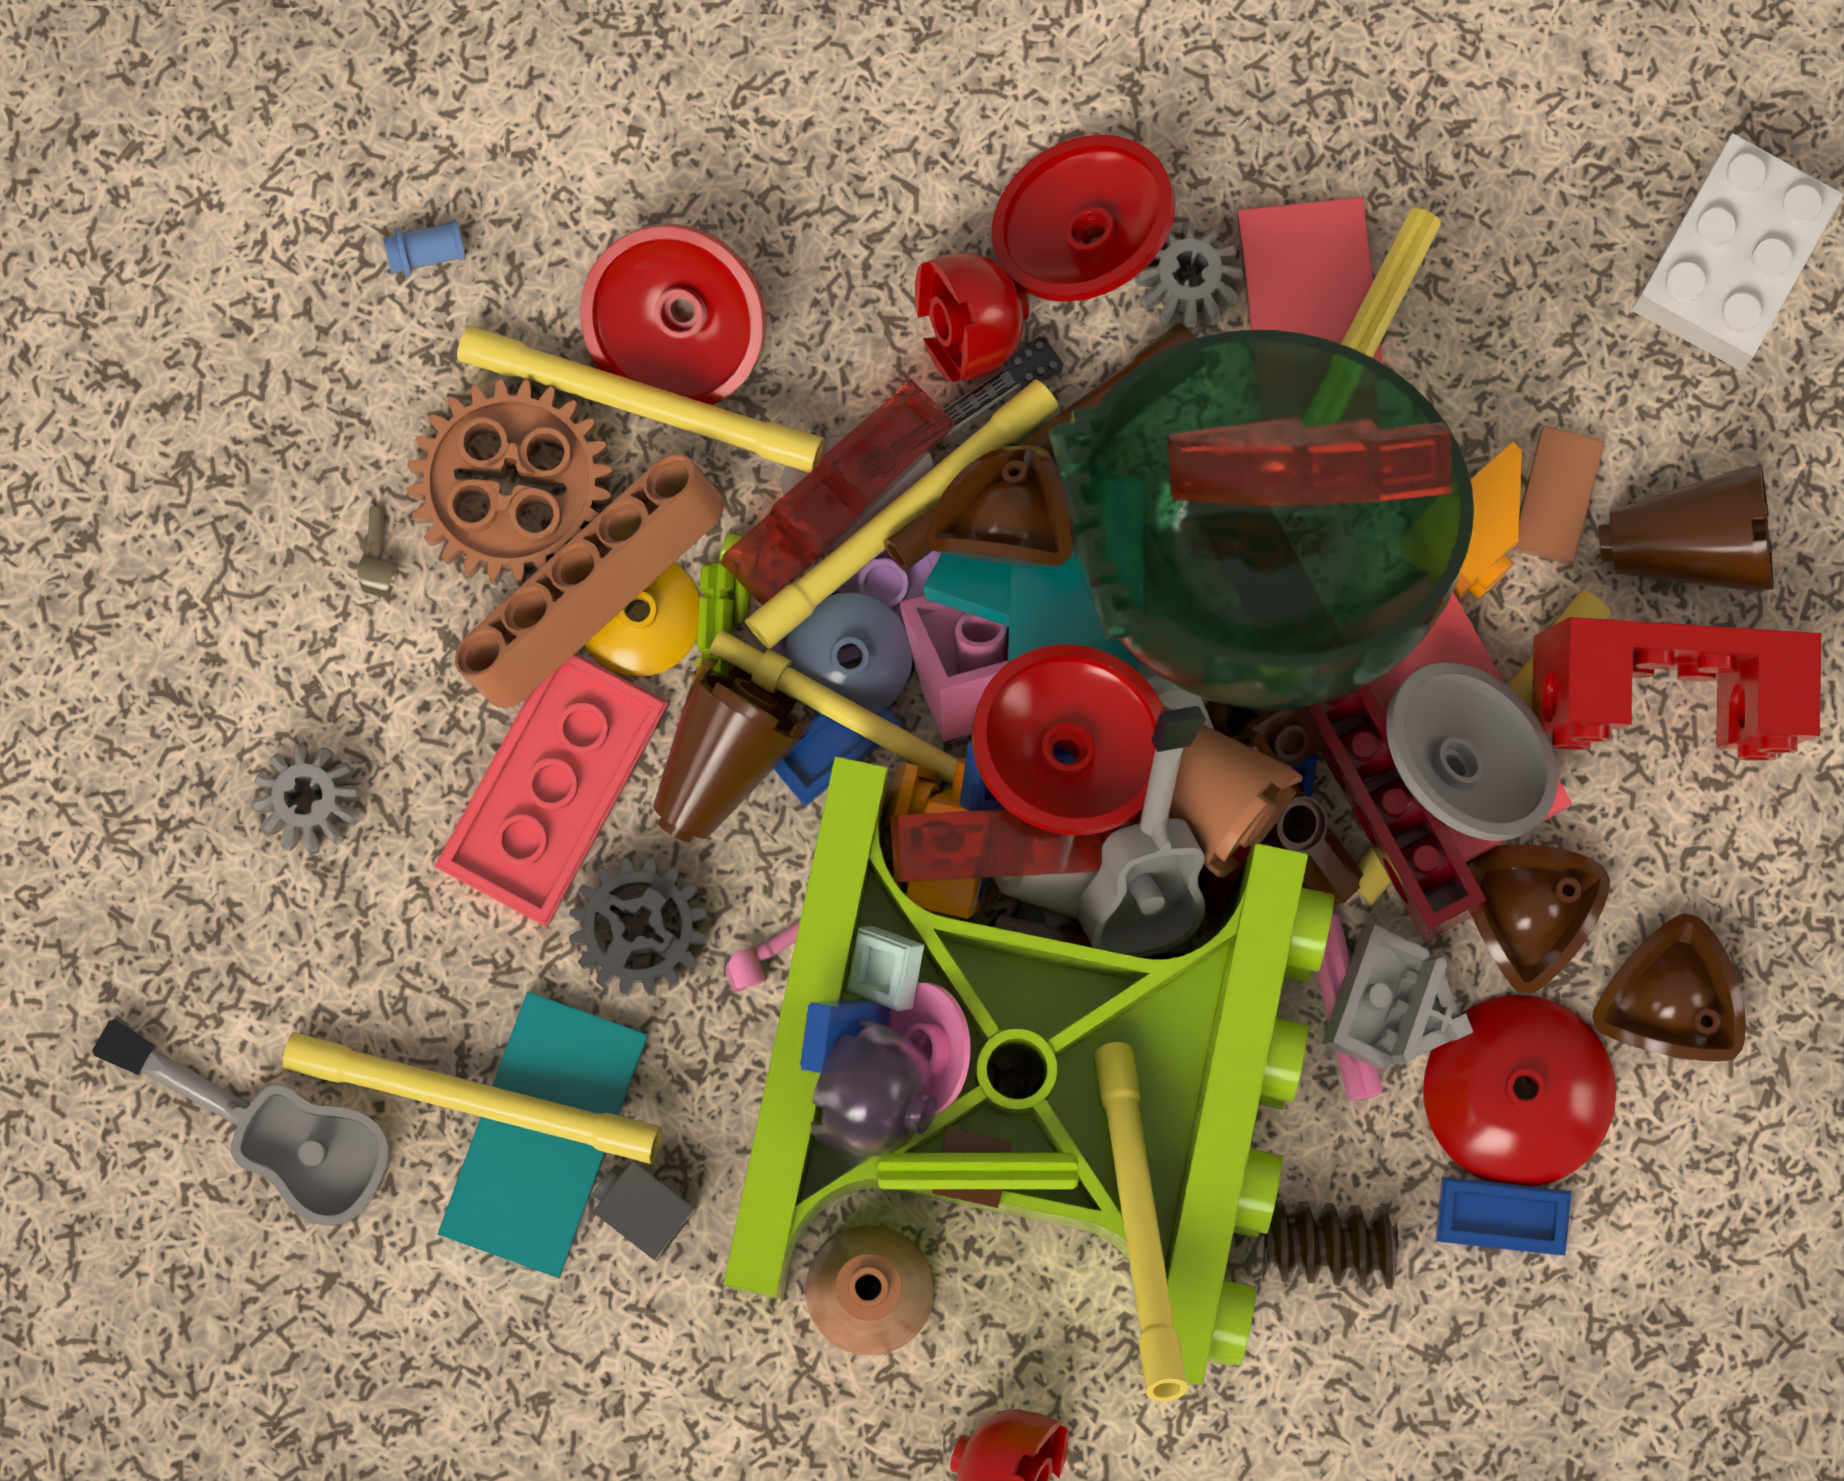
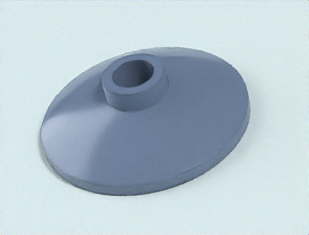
[785,592,913,715]

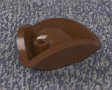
[927,445,1072,567]
[1466,844,1610,993]
[1592,913,1746,1062]

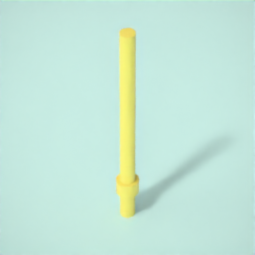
[709,630,1033,827]

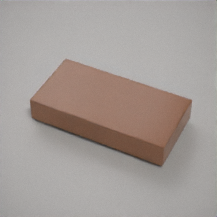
[1512,425,1605,565]

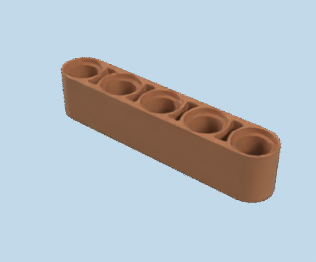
[455,454,724,708]

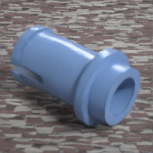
[383,220,466,277]

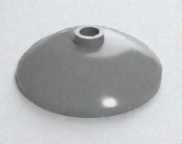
[1386,662,1558,841]

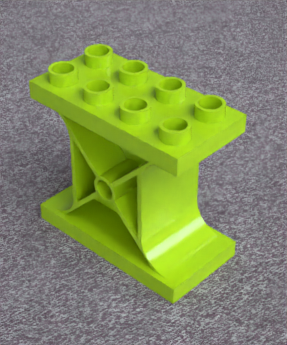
[723,757,1334,1385]

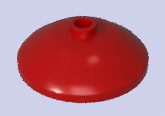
[991,135,1175,302]
[580,224,766,405]
[972,644,1165,835]
[1423,995,1616,1187]

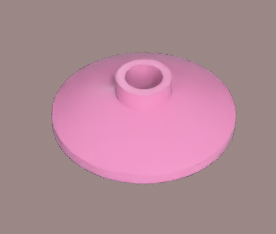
[875,983,971,1117]

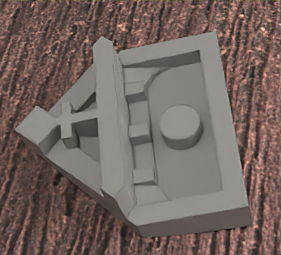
[1322,924,1473,1069]

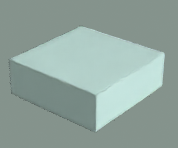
[846,926,924,1011]

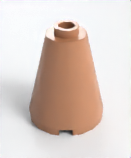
[1163,705,1303,878]
[805,1226,934,1355]

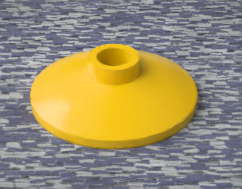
[584,562,700,677]

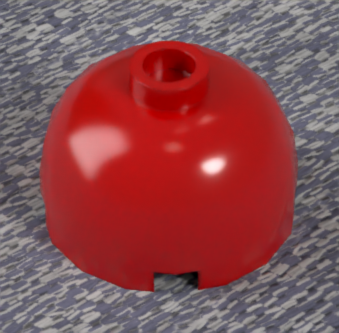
[915,253,1029,382]
[950,1409,1069,1481]

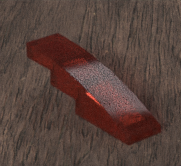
[720,379,956,605]
[1168,416,1451,505]
[891,809,1143,882]

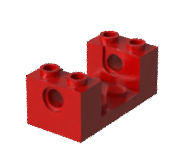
[1532,617,1822,761]

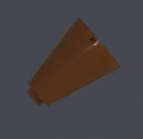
[1599,465,1774,592]
[653,658,812,842]

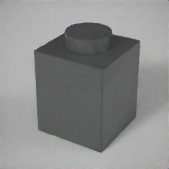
[592,1161,697,1261]

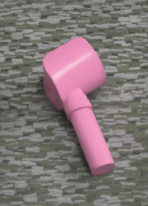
[726,921,799,992]

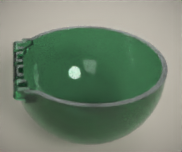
[1049,330,1474,711]

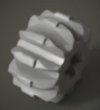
[1135,221,1243,331]
[252,744,363,854]

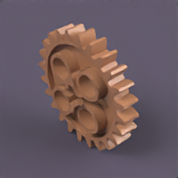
[406,379,614,586]

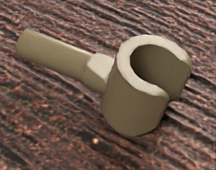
[357,506,398,598]

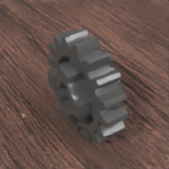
[569,857,708,997]

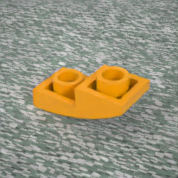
[883,762,940,834]

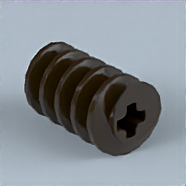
[1262,1199,1398,1290]

